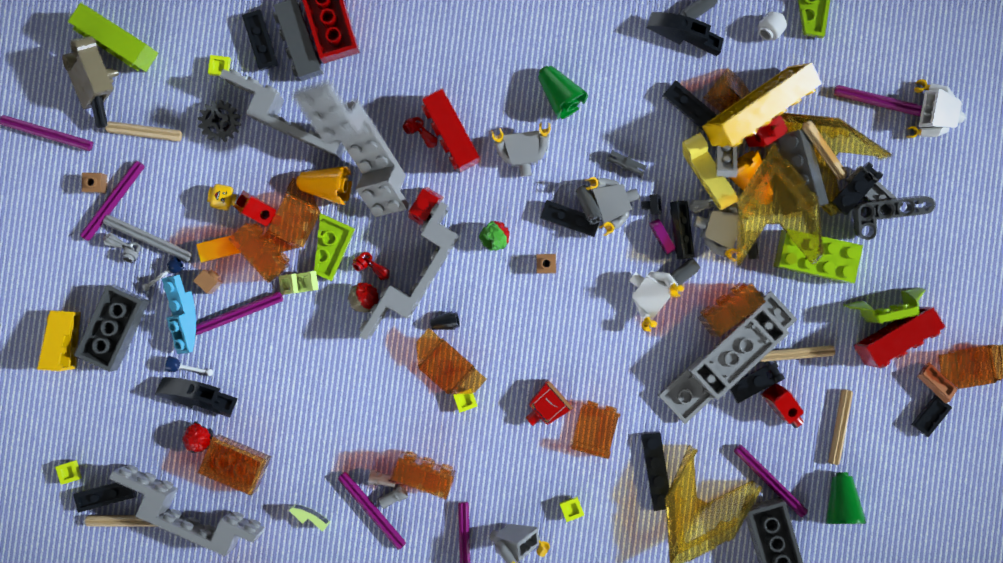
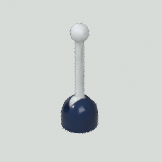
[142,257,184,291]
[165,356,213,376]

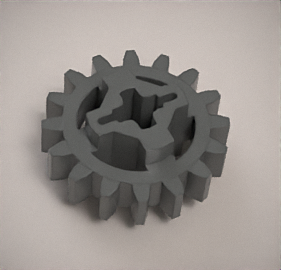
[198,100,241,143]

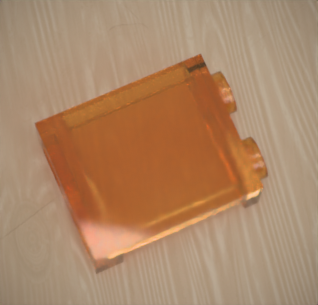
[570,400,621,459]

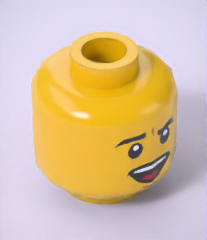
[207,184,237,211]

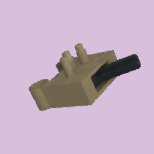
[62,36,119,128]

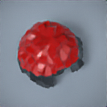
[182,421,213,453]

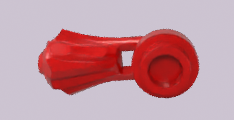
[403,117,438,148]
[352,252,390,280]

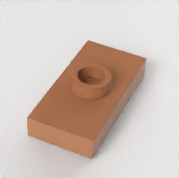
[917,362,958,404]

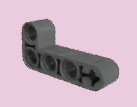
[853,196,935,240]

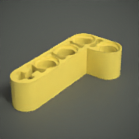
[682,132,738,211]

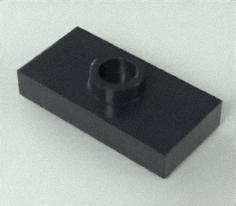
[911,395,952,437]

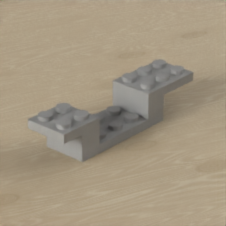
[220,69,345,159]
[293,81,409,217]
[359,202,459,340]
[658,291,797,424]
[109,465,265,557]

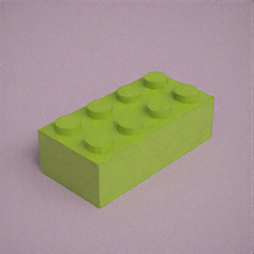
[68,2,159,72]
[773,229,863,284]

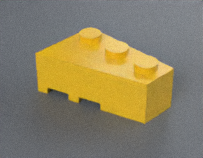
[37,310,81,371]

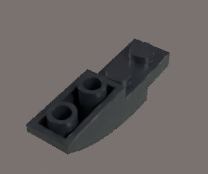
[646,12,724,57]
[155,377,238,418]

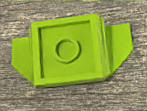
[843,287,925,323]

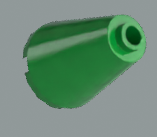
[538,66,588,119]
[826,472,866,524]

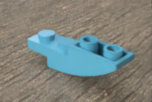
[162,274,196,354]

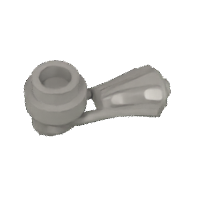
[689,199,717,214]
[103,232,141,263]

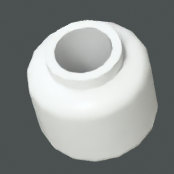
[758,12,787,40]

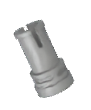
[368,469,397,488]
[378,484,408,509]

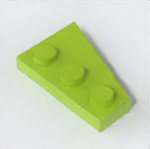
[798,0,830,38]
[314,213,356,281]

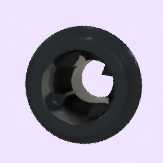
[430,311,460,330]

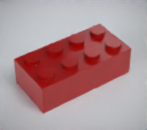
[302,0,360,64]
[421,88,480,173]
[853,307,945,368]

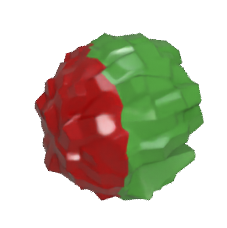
[479,221,510,251]

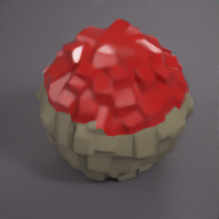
[348,283,379,312]

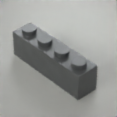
[273,0,324,81]

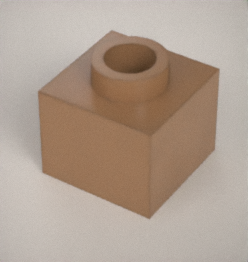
[82,173,107,194]
[536,254,556,274]
[193,269,222,294]

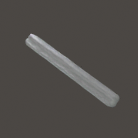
[103,215,193,262]

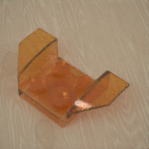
[258,178,321,254]
[416,328,487,394]
[939,344,1003,389]

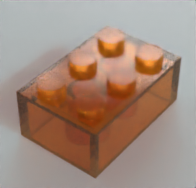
[228,223,291,283]
[698,282,766,337]
[198,434,272,496]
[391,450,456,499]

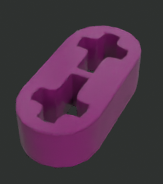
[649,219,676,255]

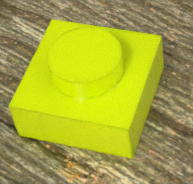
[208,55,231,76]
[453,388,478,413]
[55,460,82,485]
[559,496,584,522]

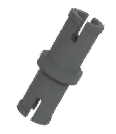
[607,150,647,177]

